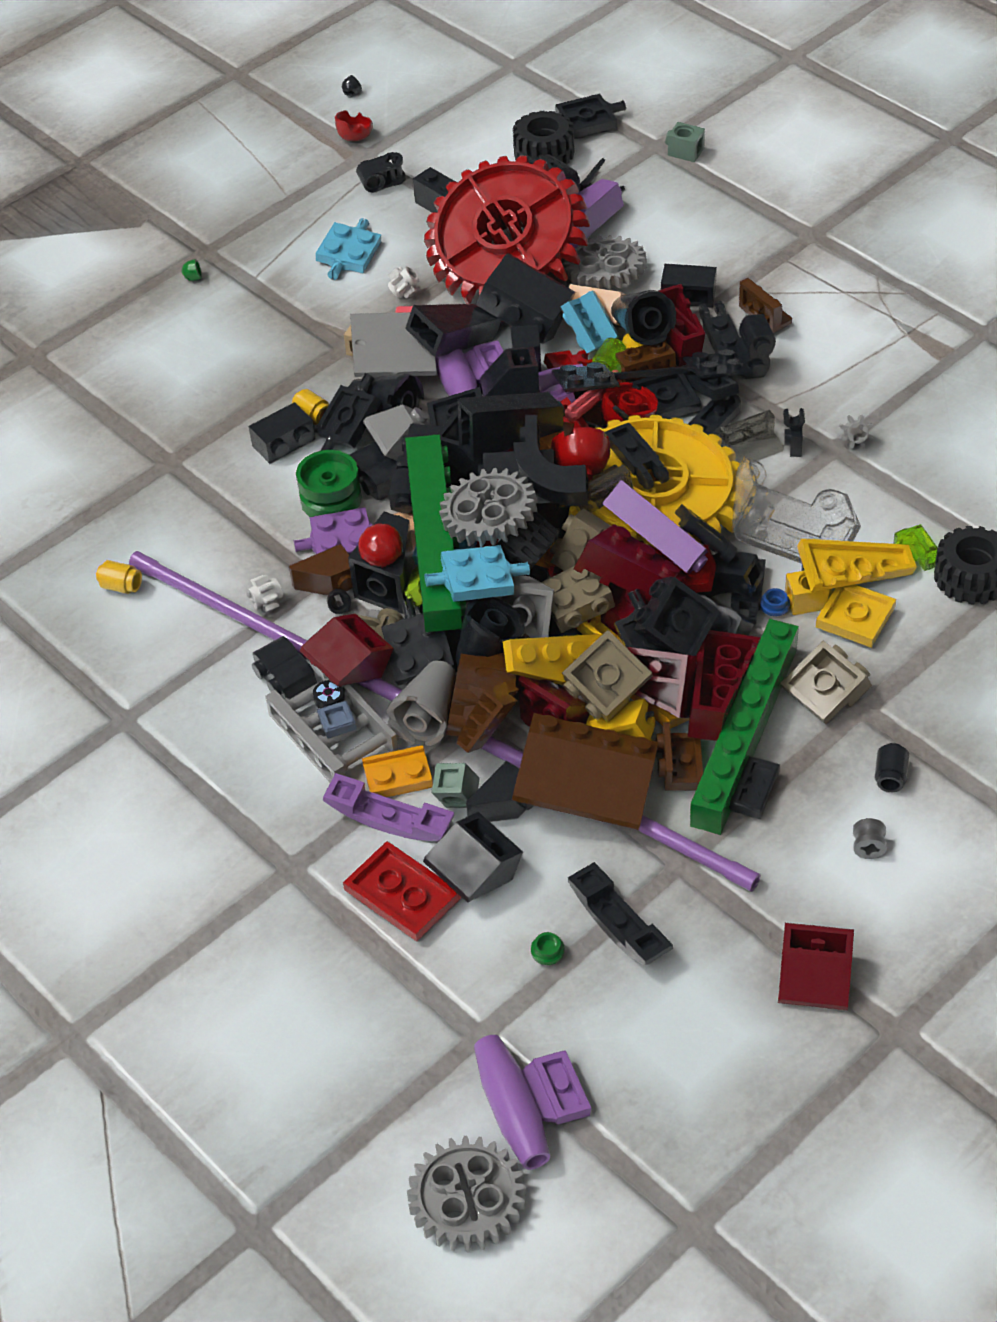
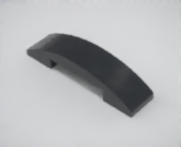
[568,862,673,966]

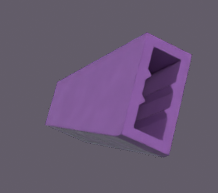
[570,179,624,248]
[602,480,709,575]

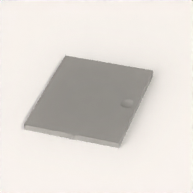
[350,312,436,377]

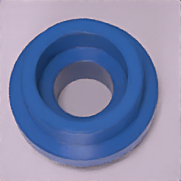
[760,588,790,616]

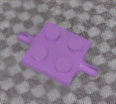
[293,507,372,555]

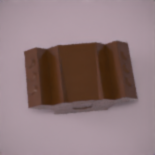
[446,652,519,753]

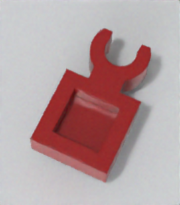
[543,350,595,369]

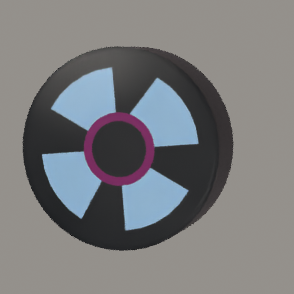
[313,680,345,708]

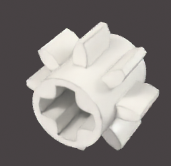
[388,266,420,298]
[246,575,283,612]

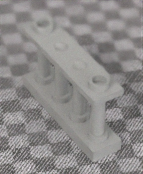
[265,673,399,782]

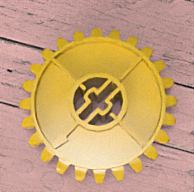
[561,414,747,550]

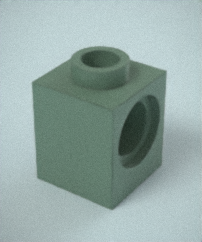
[665,122,705,162]
[431,763,480,808]

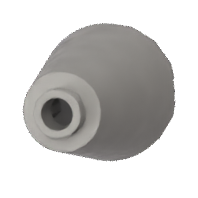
[386,661,456,746]

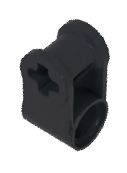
[356,152,406,193]

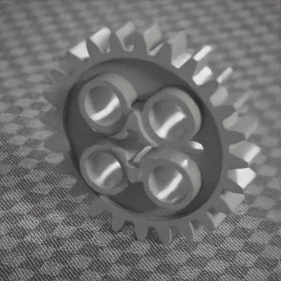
[562,235,647,290]
[439,468,538,547]
[407,1136,526,1252]

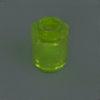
[592,338,627,372]

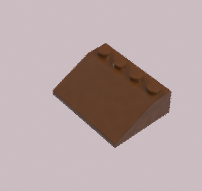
[512,713,658,830]

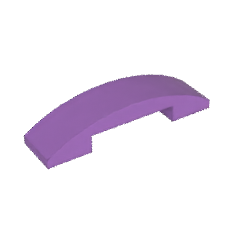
[323,773,454,841]

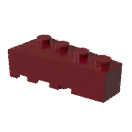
[687,630,761,741]

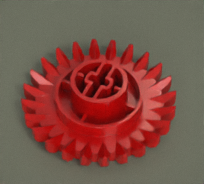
[424,155,590,304]

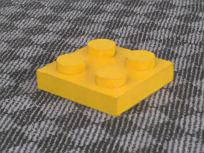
[815,585,896,648]

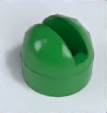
[181,259,202,281]

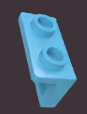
[560,290,619,353]

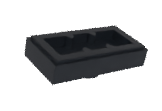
[730,756,780,819]

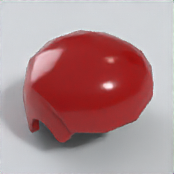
[334,110,373,142]
[358,523,403,567]

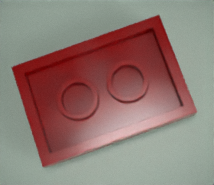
[343,841,461,942]

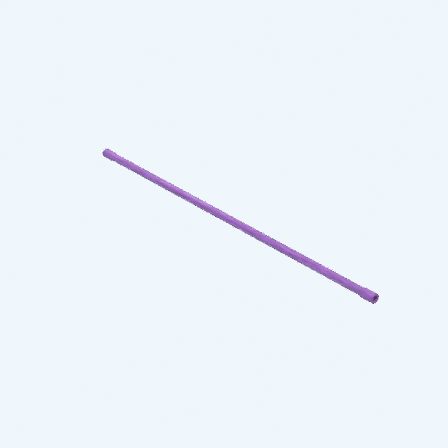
[129,551,761,892]

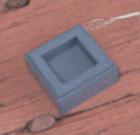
[317,701,357,739]

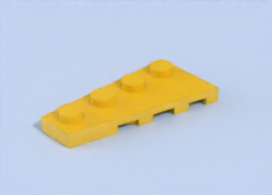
[797,538,917,592]
[503,634,603,685]

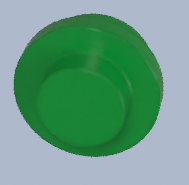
[531,932,565,965]

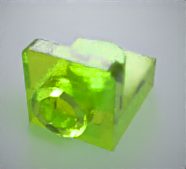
[893,524,938,571]

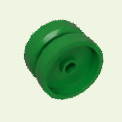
[296,450,362,517]

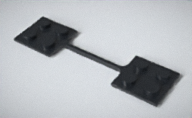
[552,349,752,392]

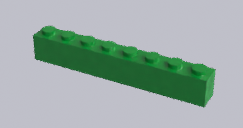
[405,434,466,632]
[690,619,799,835]

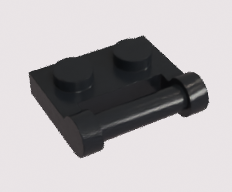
[675,504,737,563]

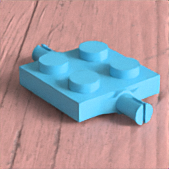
[315,218,381,280]
[424,545,530,602]

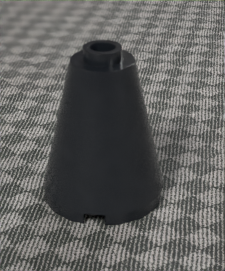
[611,290,676,345]
[348,374,424,414]
[454,597,525,672]

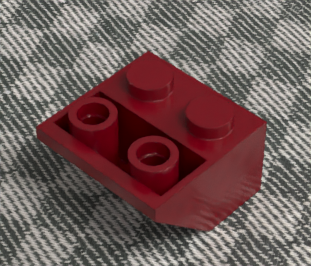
[300,613,394,687]
[518,676,590,727]
[778,922,854,1011]

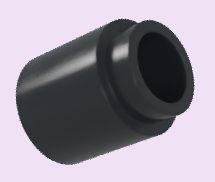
[874,743,909,792]

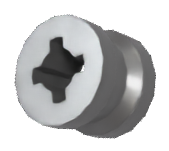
[853,818,887,859]

